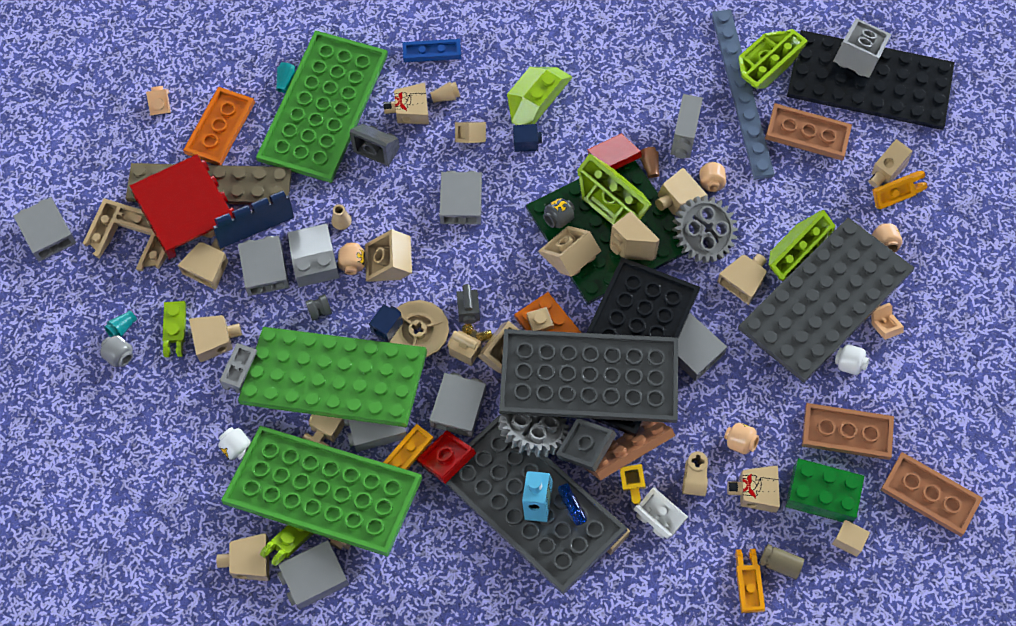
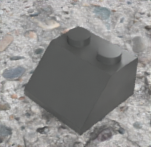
[350,124,400,167]

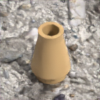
[430,81,460,103]
[331,204,352,230]

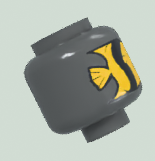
[543,198,575,229]

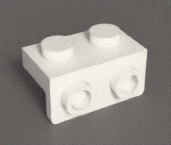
[633,487,688,539]

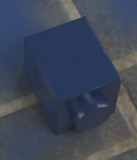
[513,124,542,152]
[369,304,403,342]

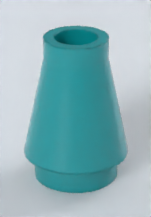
[276,62,296,93]
[104,310,137,337]

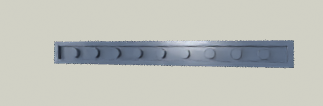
[711,9,774,180]

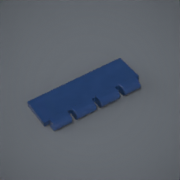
[213,190,294,249]

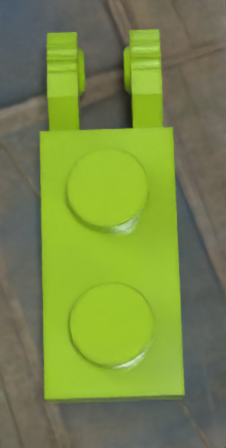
[162,301,186,358]
[260,525,314,566]

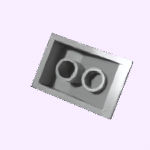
[833,18,891,78]
[287,223,340,287]

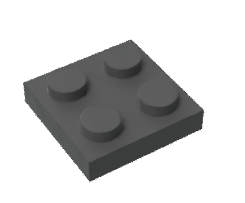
[556,418,616,472]

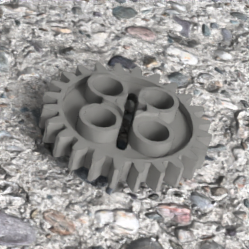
[672,195,738,263]
[498,414,569,457]

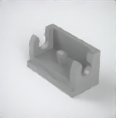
[219,343,257,393]

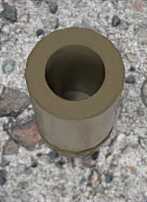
[759,544,805,580]

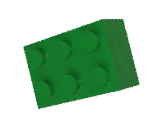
[785,458,865,523]

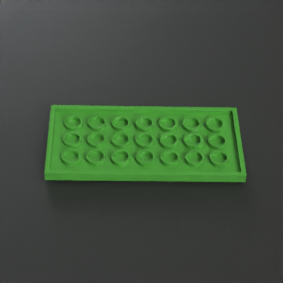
[256,30,388,183]
[238,327,427,427]
[221,426,422,557]

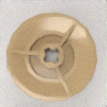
[389,300,449,357]

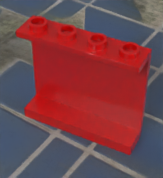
[129,154,234,260]

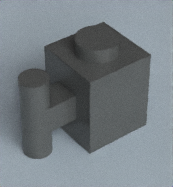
[456,284,480,324]

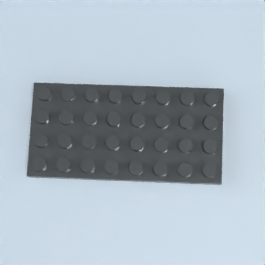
[738,217,914,383]
[499,329,678,423]
[446,415,627,595]

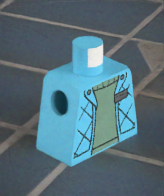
[522,471,553,522]

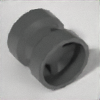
[305,294,332,321]

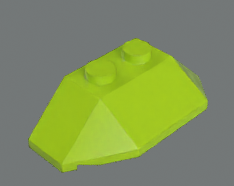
[738,29,808,89]
[507,67,573,125]
[577,154,652,225]
[768,210,835,281]

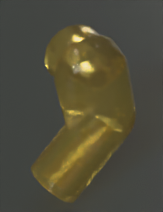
[462,324,492,342]

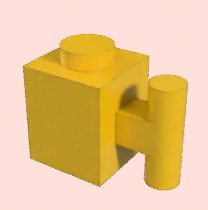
[620,464,646,505]

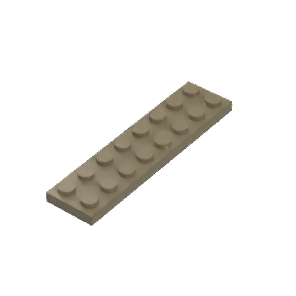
[126,163,292,205]

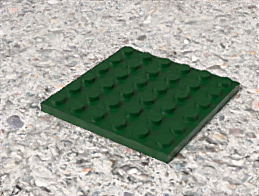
[526,161,689,305]

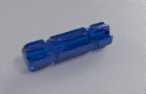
[558,483,587,526]

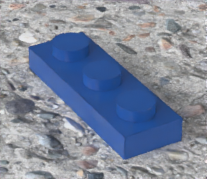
[402,39,461,63]

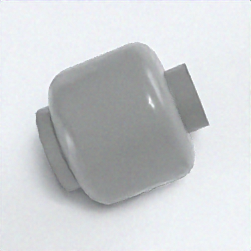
[100,335,133,367]

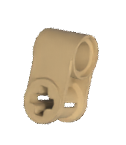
[682,451,708,497]

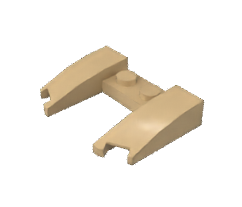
[83,198,167,271]

